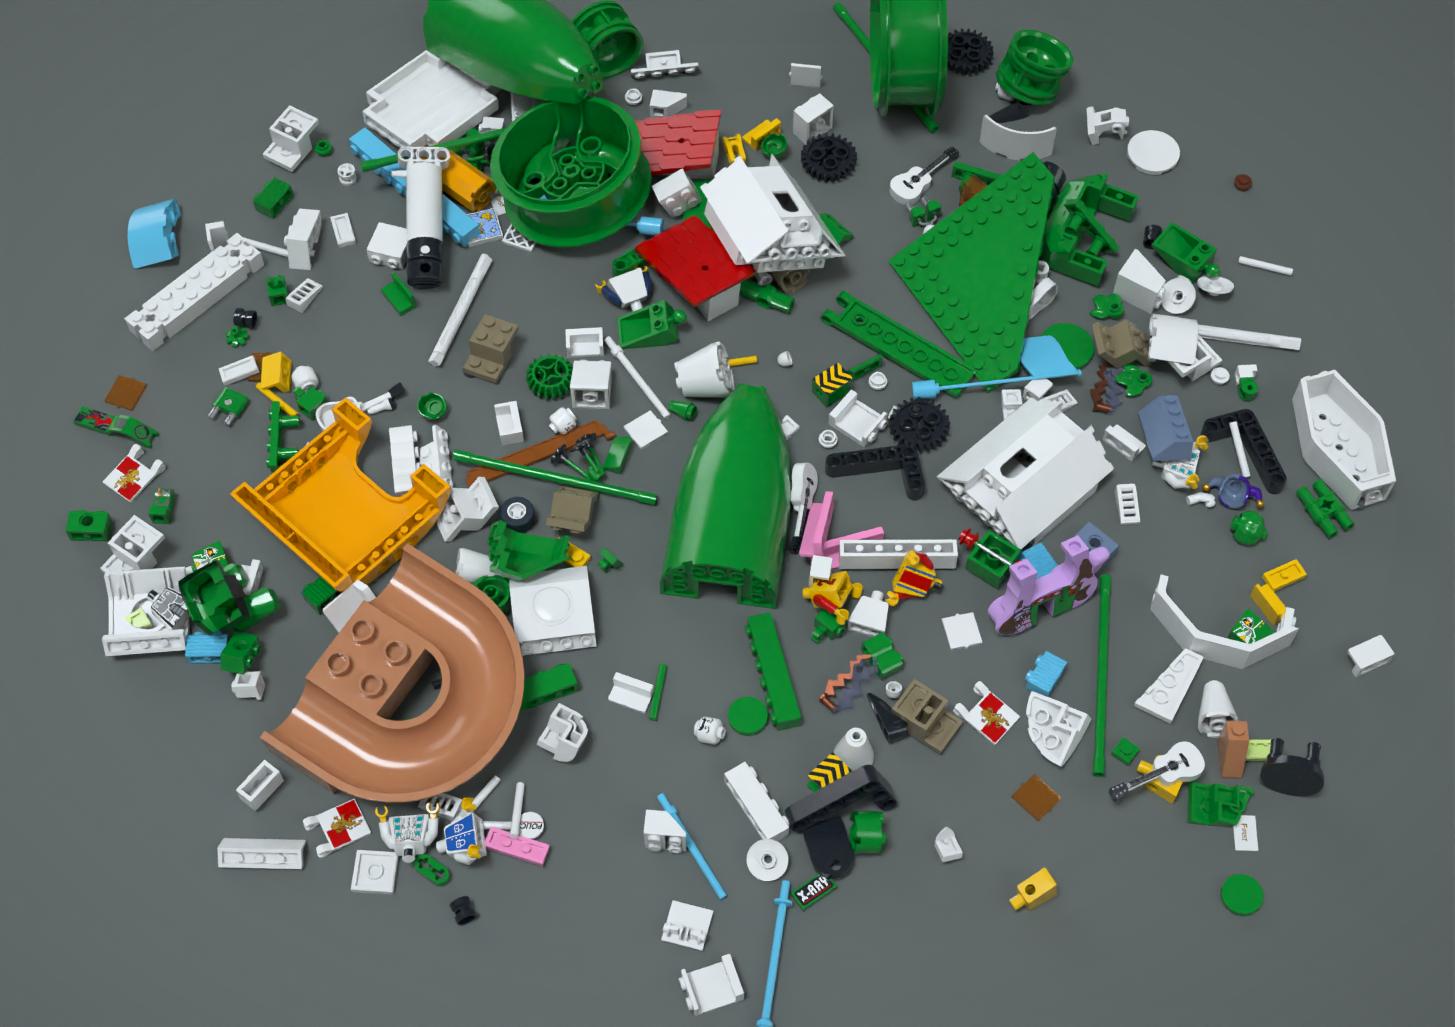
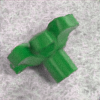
[225,326,249,348]

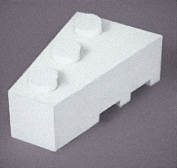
[284,209,322,270]

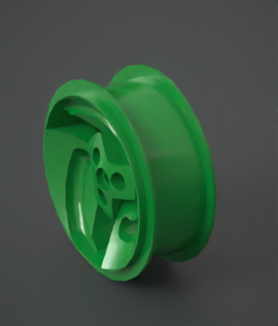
[869,0,948,117]
[490,96,652,248]

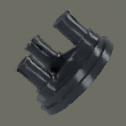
[1260,738,1325,796]

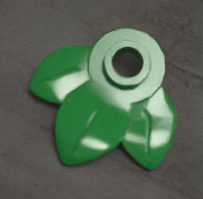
[1090,293,1124,319]
[1115,365,1152,397]

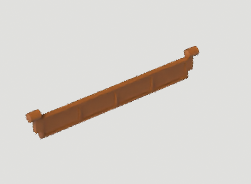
[465,420,616,489]

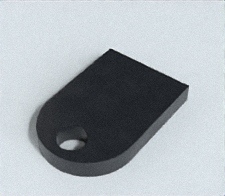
[801,816,853,879]

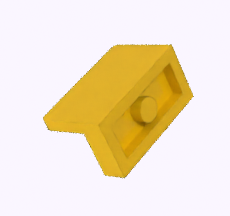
[742,118,781,151]
[261,352,292,393]
[1250,584,1286,626]

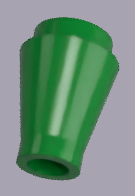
[668,400,697,420]

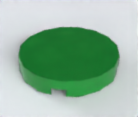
[728,696,768,736]
[1220,874,1264,916]

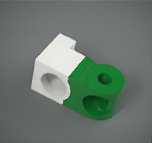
[1234,364,1258,402]

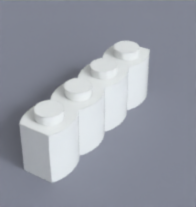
[389,425,420,497]

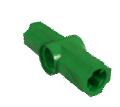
[739,280,795,313]

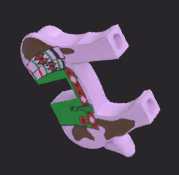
[988,535,1110,636]

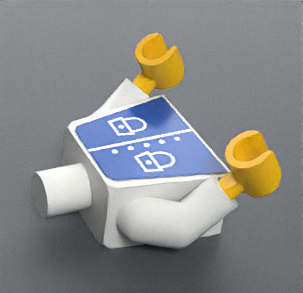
[436,798,487,865]

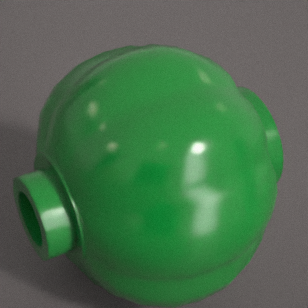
[1230,511,1268,546]

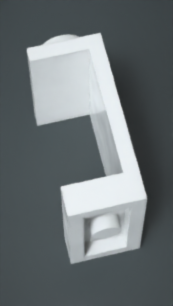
[678,954,744,1016]

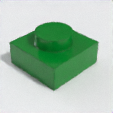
[1111,737,1140,766]

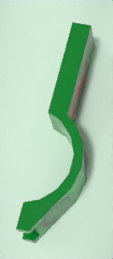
[73,406,159,449]

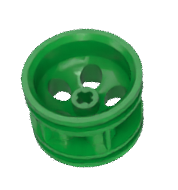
[572,0,644,79]
[996,30,1074,105]

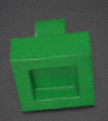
[598,548,623,572]

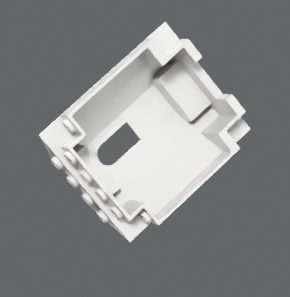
[700,154,846,273]
[937,398,1114,549]

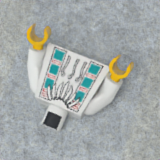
[1152,435,1209,490]
[375,802,441,863]

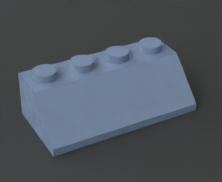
[1138,395,1193,461]

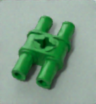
[1296,479,1355,539]

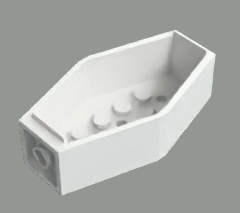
[1292,370,1396,510]

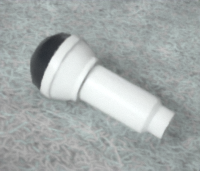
[367,398,395,415]

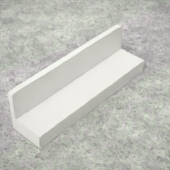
[217,838,306,869]

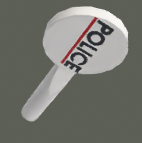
[483,812,544,840]

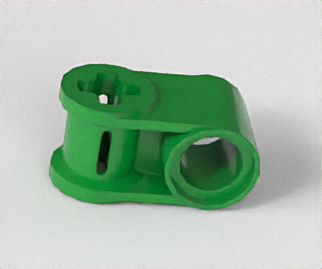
[612,249,646,278]

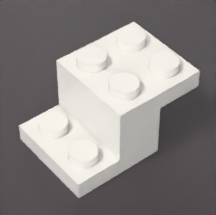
[263,105,319,172]
[1168,335,1222,381]
[436,477,499,542]
[100,515,165,574]

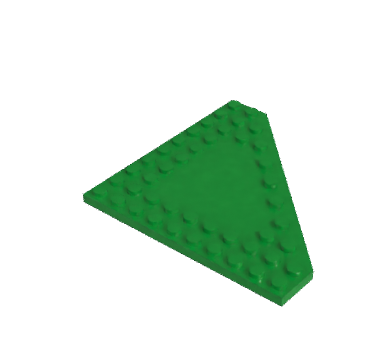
[888,152,1055,393]

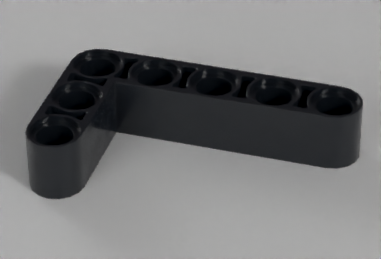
[1200,409,1287,495]
[825,444,924,501]
[785,765,897,832]

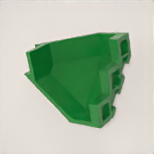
[487,520,571,582]

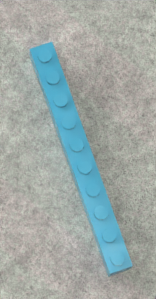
[349,128,480,247]

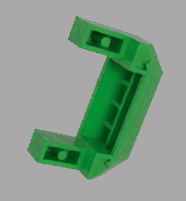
[1041,174,1139,287]

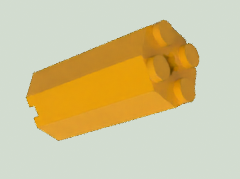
[420,143,496,212]

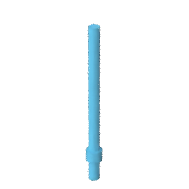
[657,793,727,900]

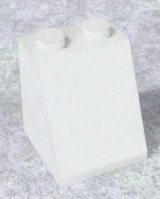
[1113,249,1166,314]
[570,360,612,409]

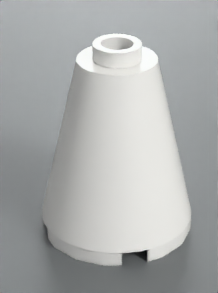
[456,548,505,584]
[1197,680,1239,738]
[834,728,874,771]

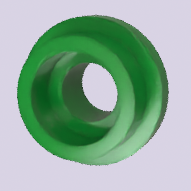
[314,140,332,157]

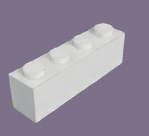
[724,762,790,841]

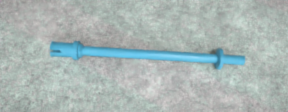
[756,880,792,1027]

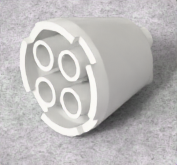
[674,341,734,398]

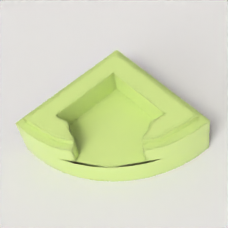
[124,607,152,628]

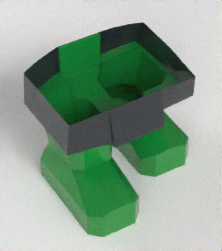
[178,560,281,636]

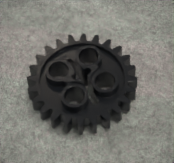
[947,28,994,75]
[801,133,857,182]
[889,397,950,453]

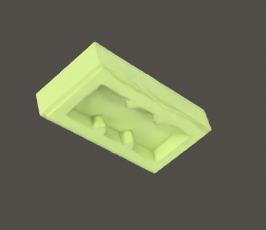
[1245,740,1283,761]

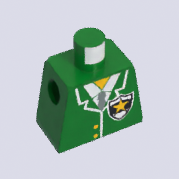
[185,540,229,575]
[1227,608,1276,644]

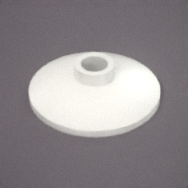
[1197,276,1234,296]
[1161,278,1196,314]
[747,839,788,881]

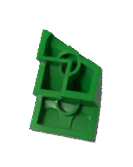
[1188,781,1254,826]

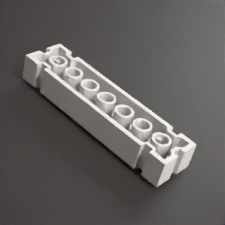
[124,233,264,351]

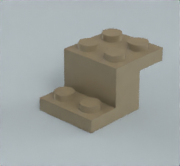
[463,314,519,384]
[1092,319,1152,369]
[546,486,599,534]
[891,679,963,755]

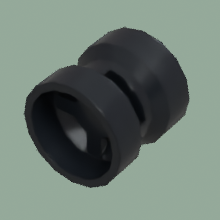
[1143,224,1163,250]
[233,308,257,329]
[450,896,477,925]

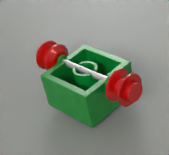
[958,528,1022,589]

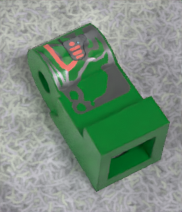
[148,488,175,524]

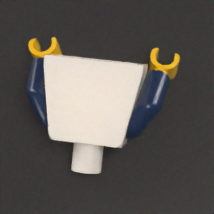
[595,266,652,312]

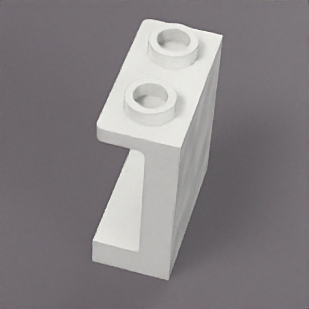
[828,390,888,448]

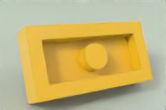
[559,536,591,568]
[1262,559,1307,592]

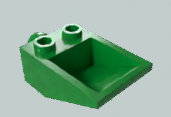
[1151,222,1220,284]
[617,300,687,350]

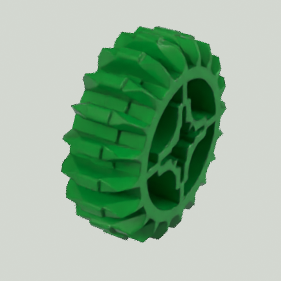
[526,353,573,401]

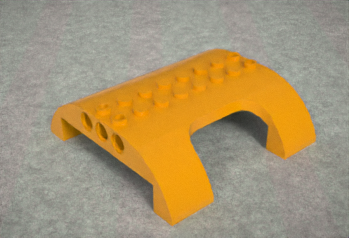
[230,397,451,592]

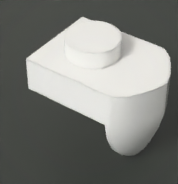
[934,827,963,862]

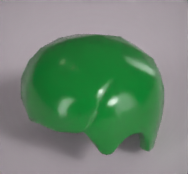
[761,133,788,159]
[417,392,447,421]

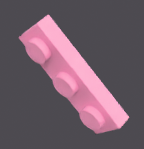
[485,827,550,867]

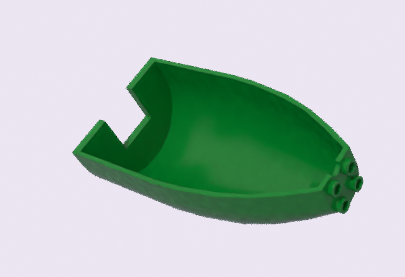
[423,0,604,104]
[660,383,791,609]

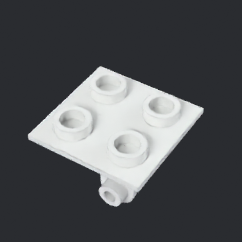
[661,900,713,951]

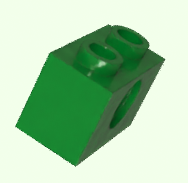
[65,510,113,542]
[220,631,261,675]

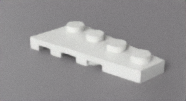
[1134,648,1204,724]

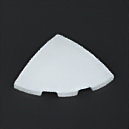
[1026,691,1091,767]

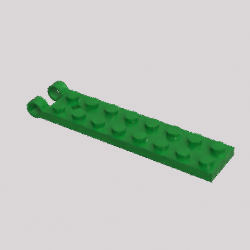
[820,291,977,398]

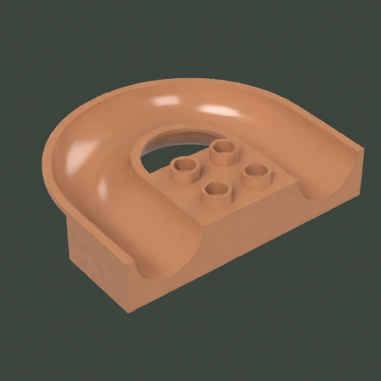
[260,543,525,803]

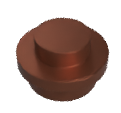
[1234,174,1252,191]

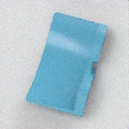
[128,198,181,268]

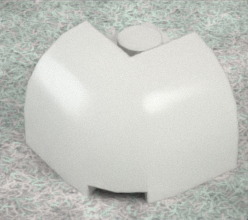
[537,703,588,762]

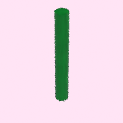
[649,664,667,721]

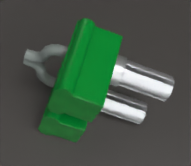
[461,127,491,158]
[905,196,942,227]

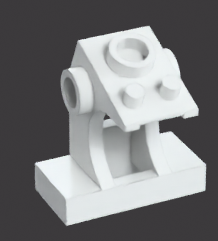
[1087,106,1129,145]

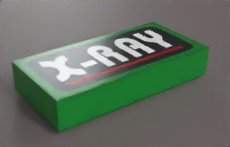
[791,874,837,911]

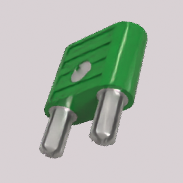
[208,388,249,426]

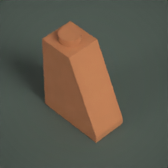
[1217,721,1249,779]

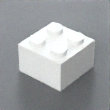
[793,93,834,145]
[652,168,702,218]

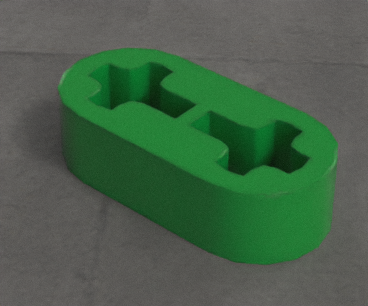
[414,854,450,887]

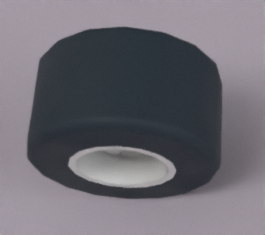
[499,497,535,533]

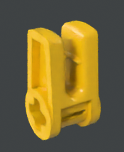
[722,134,746,166]

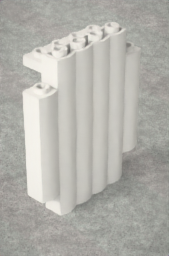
[362,50,501,148]

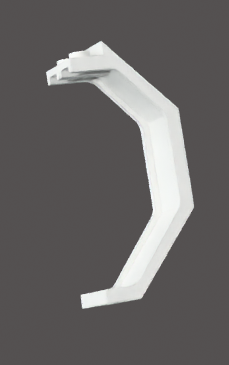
[1150,575,1299,669]

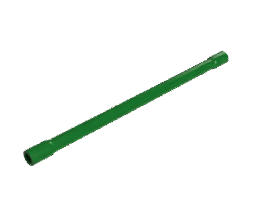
[833,2,940,133]
[360,127,507,172]
[453,449,658,505]
[1092,574,1111,777]

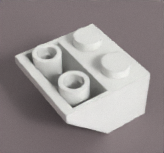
[644,810,687,853]

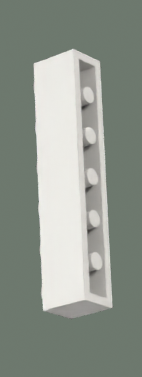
[838,540,958,569]

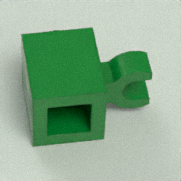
[266,275,289,307]
[293,386,327,421]
[811,609,846,643]

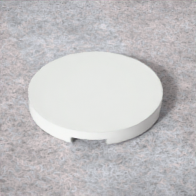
[1127,130,1180,175]

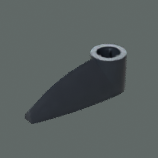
[989,99,1031,123]
[867,693,908,742]

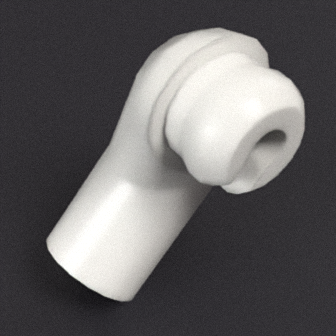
[1186,492,1216,507]

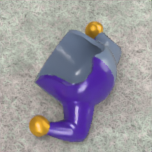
[1202,474,1264,508]

